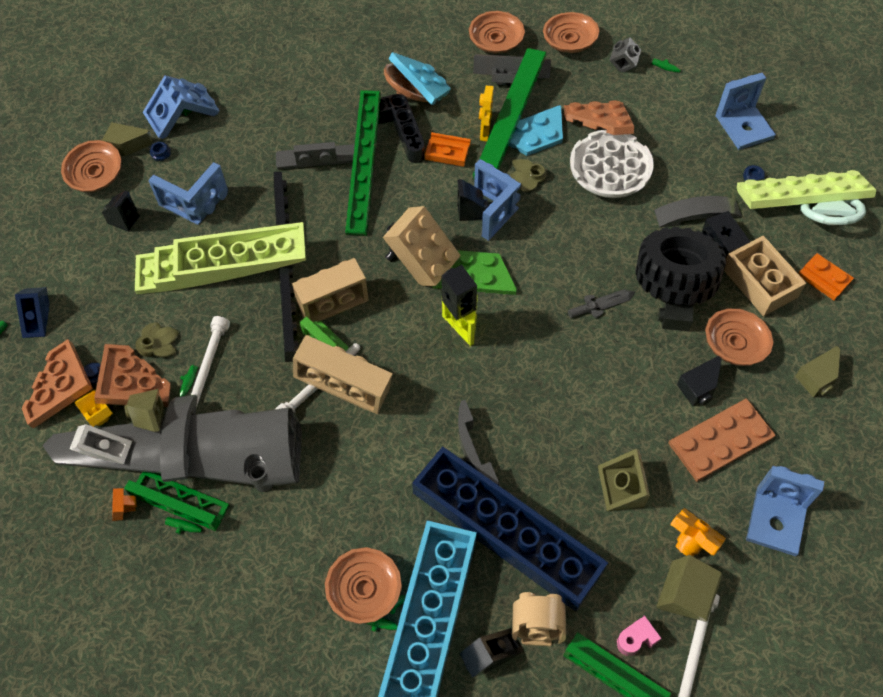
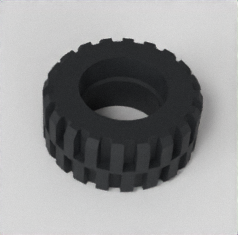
[635,227,726,306]

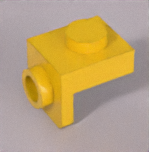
[75,390,113,427]

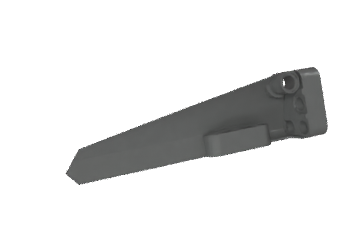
[42,407,302,492]

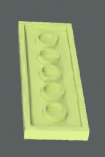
[737,170,876,209]

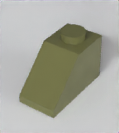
[102,122,153,156]
[795,346,840,397]
[125,389,165,432]

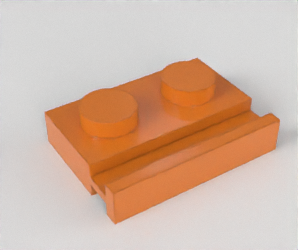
[425,132,471,167]
[798,253,854,300]

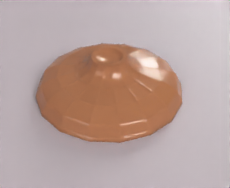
[469,11,525,54]
[543,12,599,53]
[384,63,427,102]
[61,140,122,192]
[705,308,773,366]
[325,547,402,624]

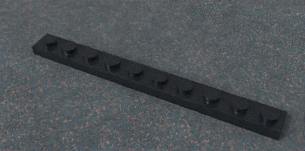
[273,172,298,362]

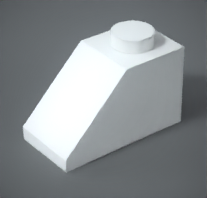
[70,424,132,464]

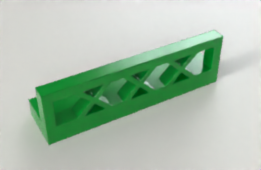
[124,472,230,532]
[563,632,671,697]

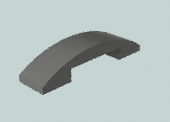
[654,196,742,227]
[160,394,198,482]
[458,400,499,485]

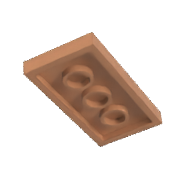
[668,398,776,482]

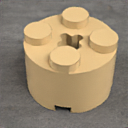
[512,592,566,646]

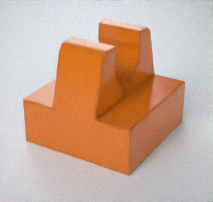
[112,488,136,521]

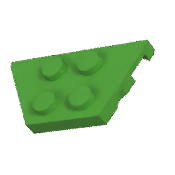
[432,250,516,295]

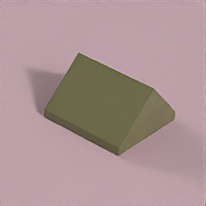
[598,449,650,511]
[656,555,722,622]

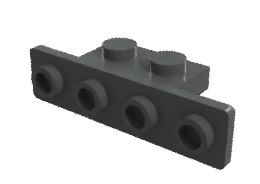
[473,54,551,85]
[276,142,355,170]

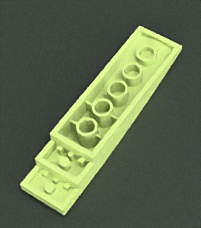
[135,222,306,294]

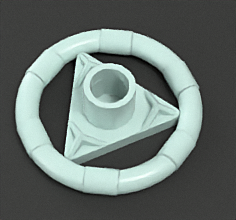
[800,199,866,225]

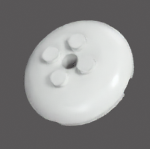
[570,130,653,198]

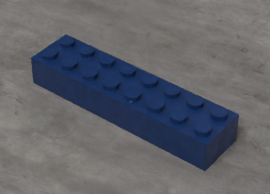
[412,446,608,612]

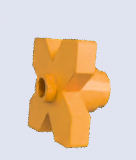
[670,508,726,556]

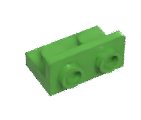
[300,316,348,351]

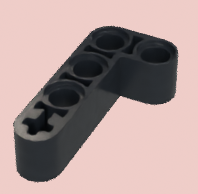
[378,94,425,163]

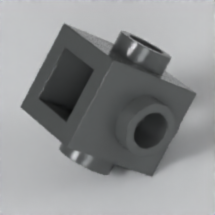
[610,37,641,72]

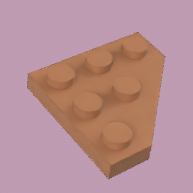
[564,100,634,135]
[21,339,93,429]
[94,344,171,407]

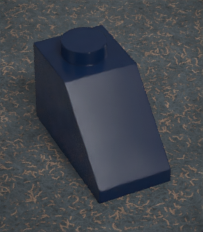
[15,287,50,338]

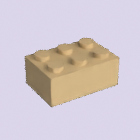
[383,206,461,286]
[724,236,806,317]
[292,258,369,322]

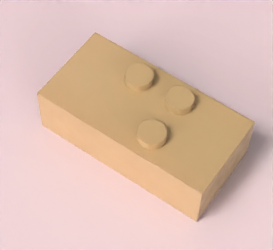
[293,335,393,414]

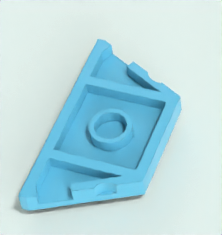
[389,52,451,105]
[509,105,563,156]

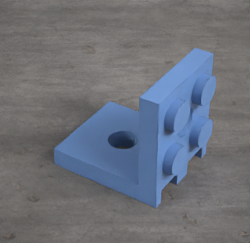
[715,73,775,150]
[143,75,220,139]
[474,159,521,241]
[148,162,228,225]
[746,466,824,556]

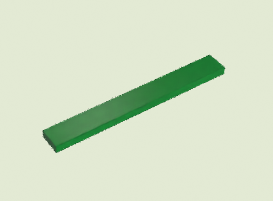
[473,48,546,179]
[345,90,381,236]

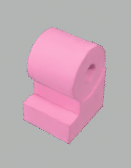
[617,616,661,656]

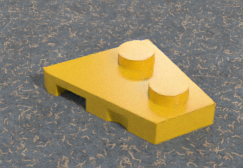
[479,85,494,141]

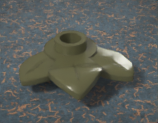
[509,159,547,192]
[135,322,179,357]

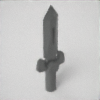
[568,289,635,318]

